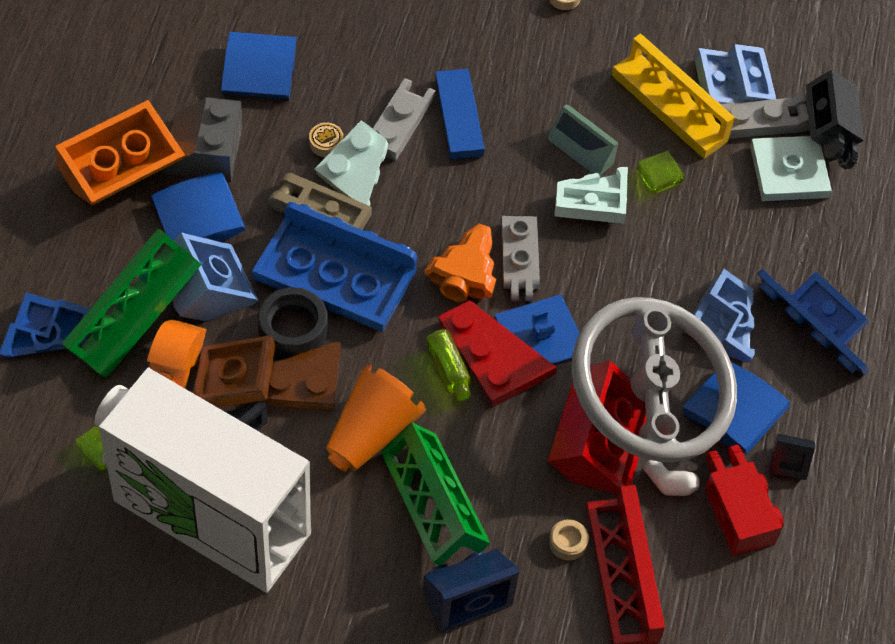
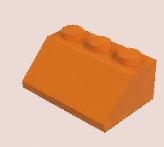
[55,100,185,205]

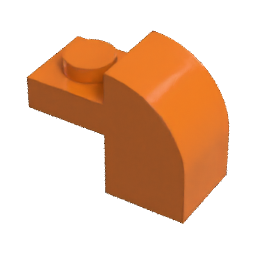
[147,319,207,389]

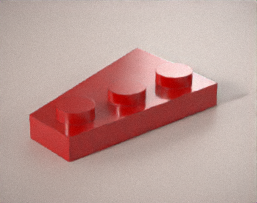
[438,300,557,407]

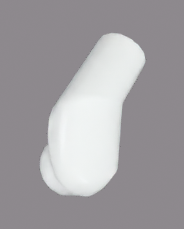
[643,460,700,496]

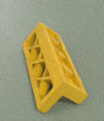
[611,33,735,159]

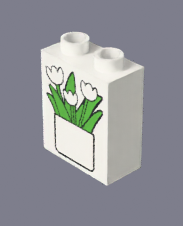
[95,368,311,593]

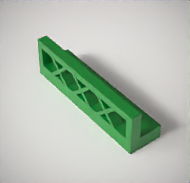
[61,228,202,378]
[381,422,491,566]

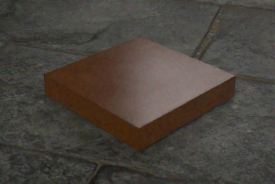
[193,335,276,408]

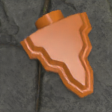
[424,223,496,302]

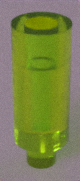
[425,330,471,401]

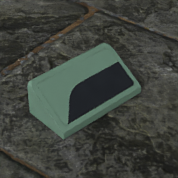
[548,104,618,176]

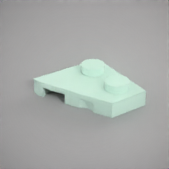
[315,120,389,206]

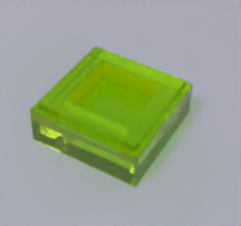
[637,151,685,194]

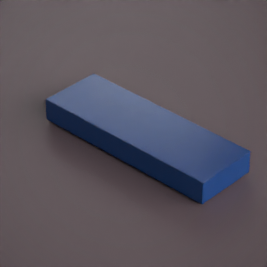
[435,69,485,159]

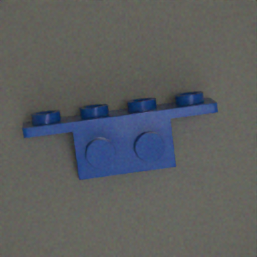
[757,269,869,376]

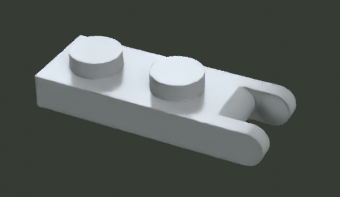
[373,78,436,161]

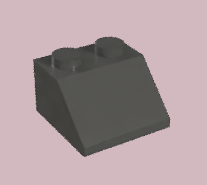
[162,97,242,182]

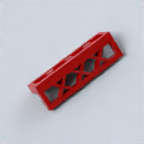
[586,485,665,644]

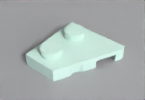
[554,167,628,224]

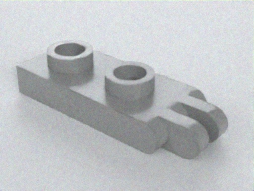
[501,216,540,302]

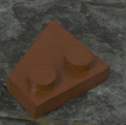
[263,342,341,411]

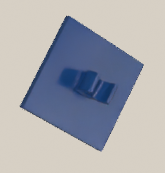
[494,294,580,366]

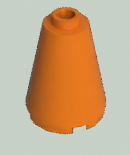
[326,364,426,472]

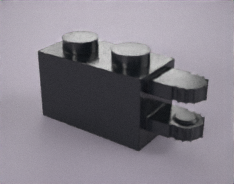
[805,70,864,170]

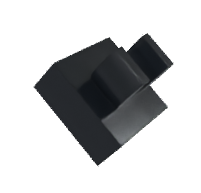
[769,433,815,480]

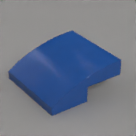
[221,32,297,100]
[151,172,246,242]
[683,362,790,454]

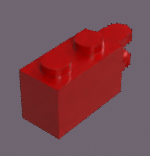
[705,444,784,556]

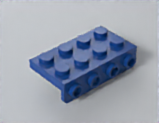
[252,202,418,333]

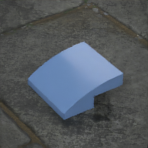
[693,44,776,104]

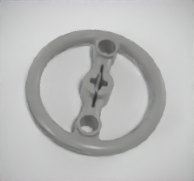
[572,297,737,462]

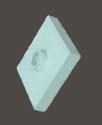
[750,136,832,201]

